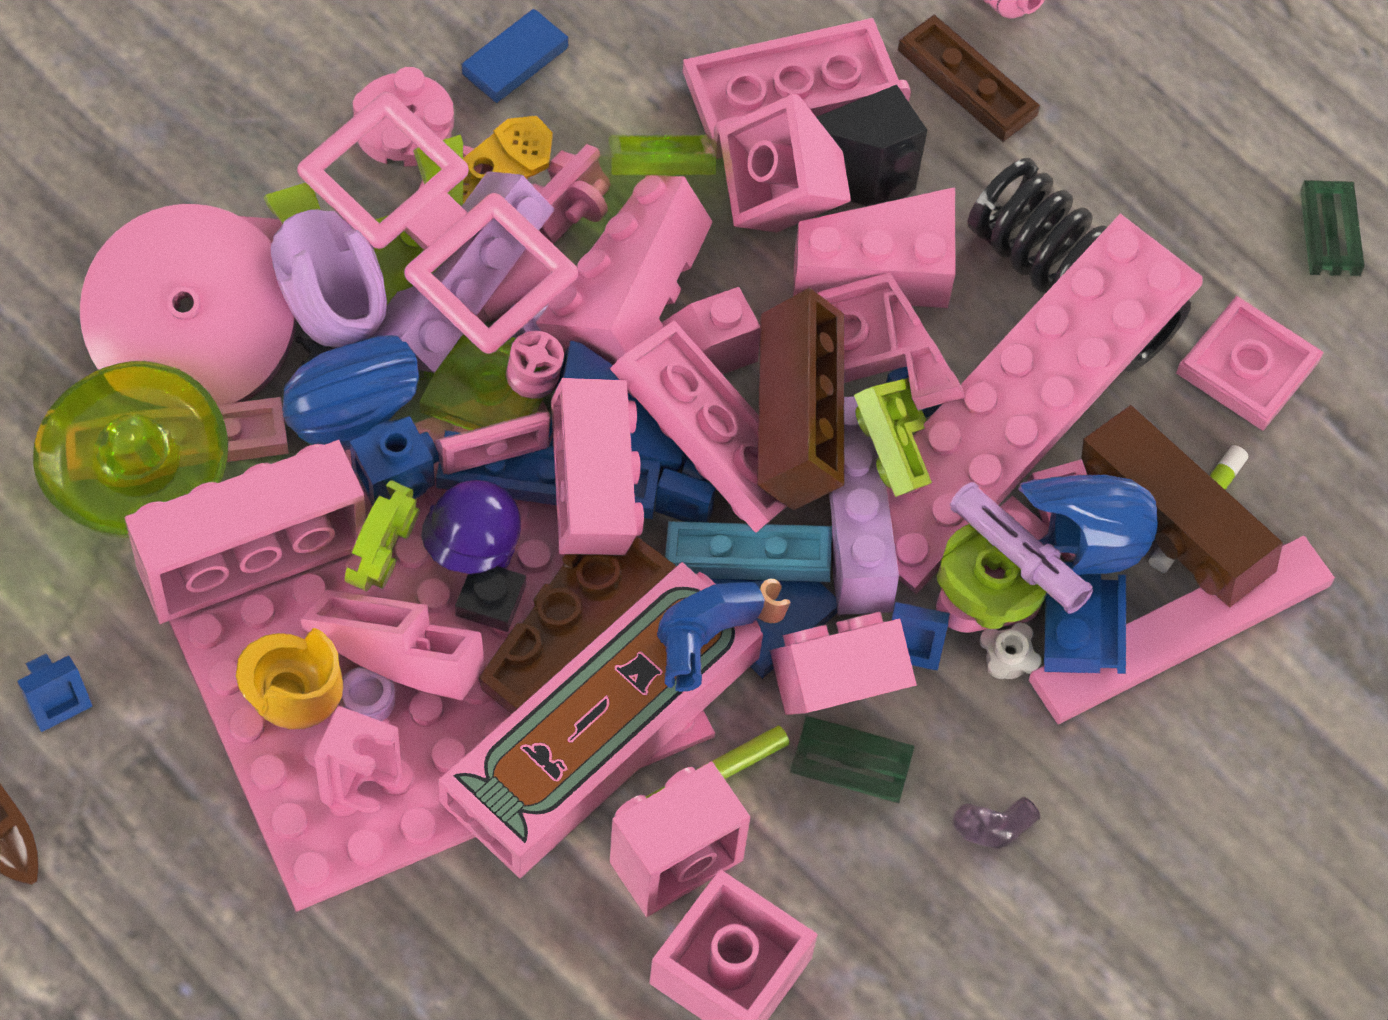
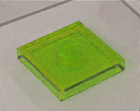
[608,135,716,176]
[419,334,544,430]

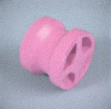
[506,331,564,399]

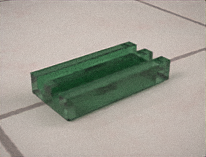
[1300,180,1365,276]
[790,715,915,803]

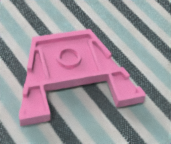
[817,272,965,410]

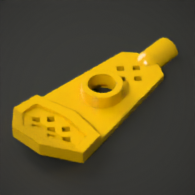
[463,116,553,204]

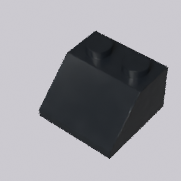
[816,84,927,206]

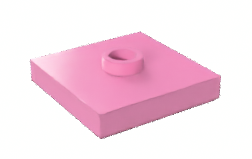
[1176,296,1324,431]

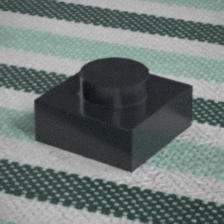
[455,566,526,632]

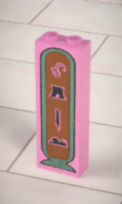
[438,562,763,879]

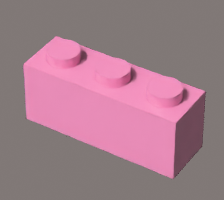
[551,378,644,555]

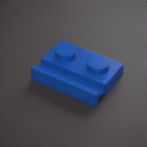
[1044,574,1126,674]

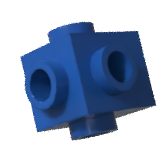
[349,416,439,506]

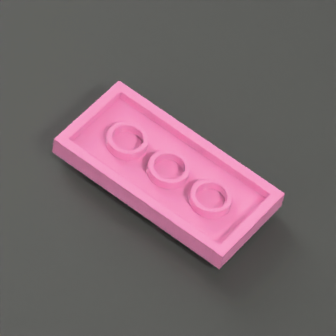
[610,320,787,533]

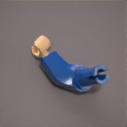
[657,579,790,692]

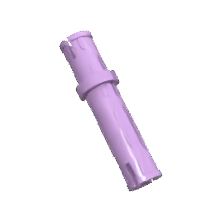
[950,482,1093,614]

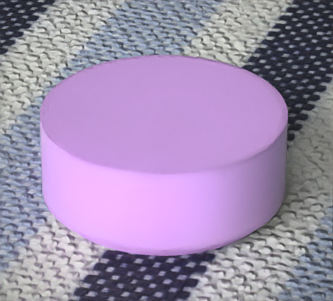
[339,666,395,721]

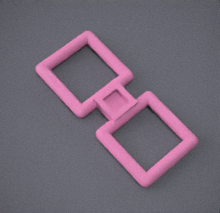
[297,92,578,354]

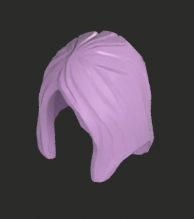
[271,209,387,347]

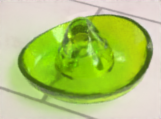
[33,361,228,538]

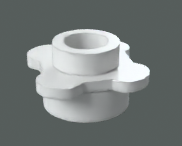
[980,623,1041,679]

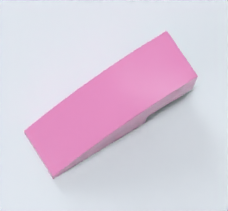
[301,590,485,700]

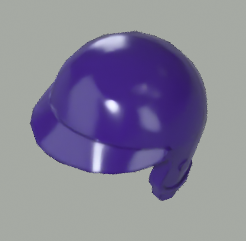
[421,480,521,574]

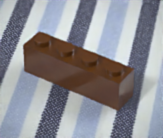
[757,287,844,510]
[1081,405,1283,608]

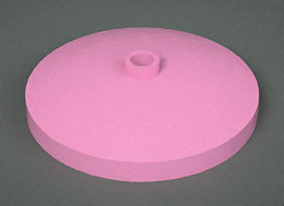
[80,204,297,413]

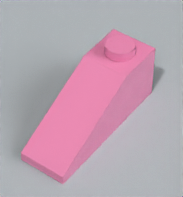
[661,287,761,374]

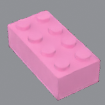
[124,440,366,624]

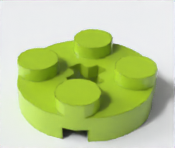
[344,480,420,591]
[937,524,1047,629]

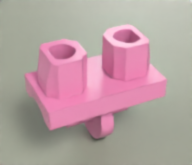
[532,144,611,244]

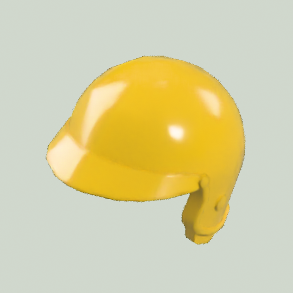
[236,628,343,729]

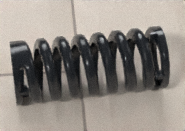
[967,158,1191,372]

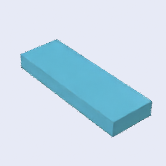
[665,521,832,582]

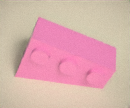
[793,187,955,308]

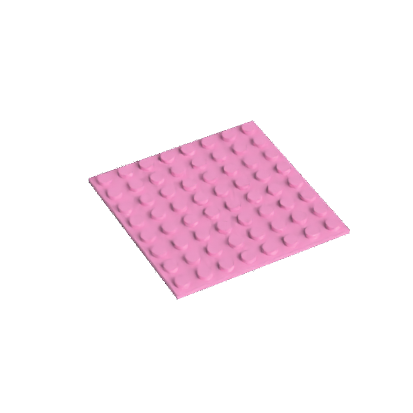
[169,387,715,912]

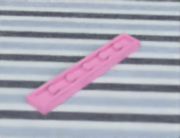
[1029,536,1335,725]

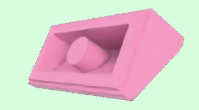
[434,412,549,475]

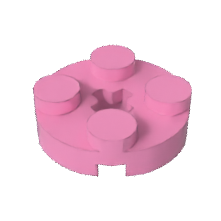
[353,67,454,167]

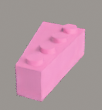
[536,175,713,365]

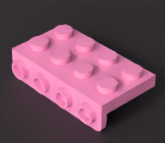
[683,18,911,159]

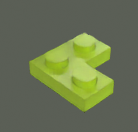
[854,378,932,497]

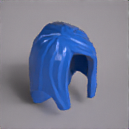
[282,335,419,450]
[1019,475,1158,575]

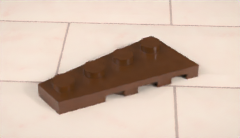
[479,536,677,714]

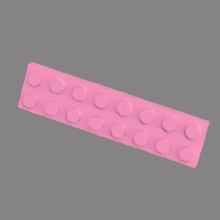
[886,214,1203,594]

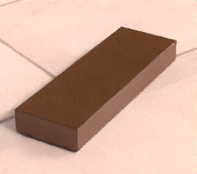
[898,14,1040,142]

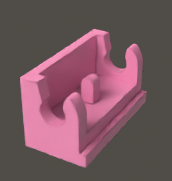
[314,706,402,812]

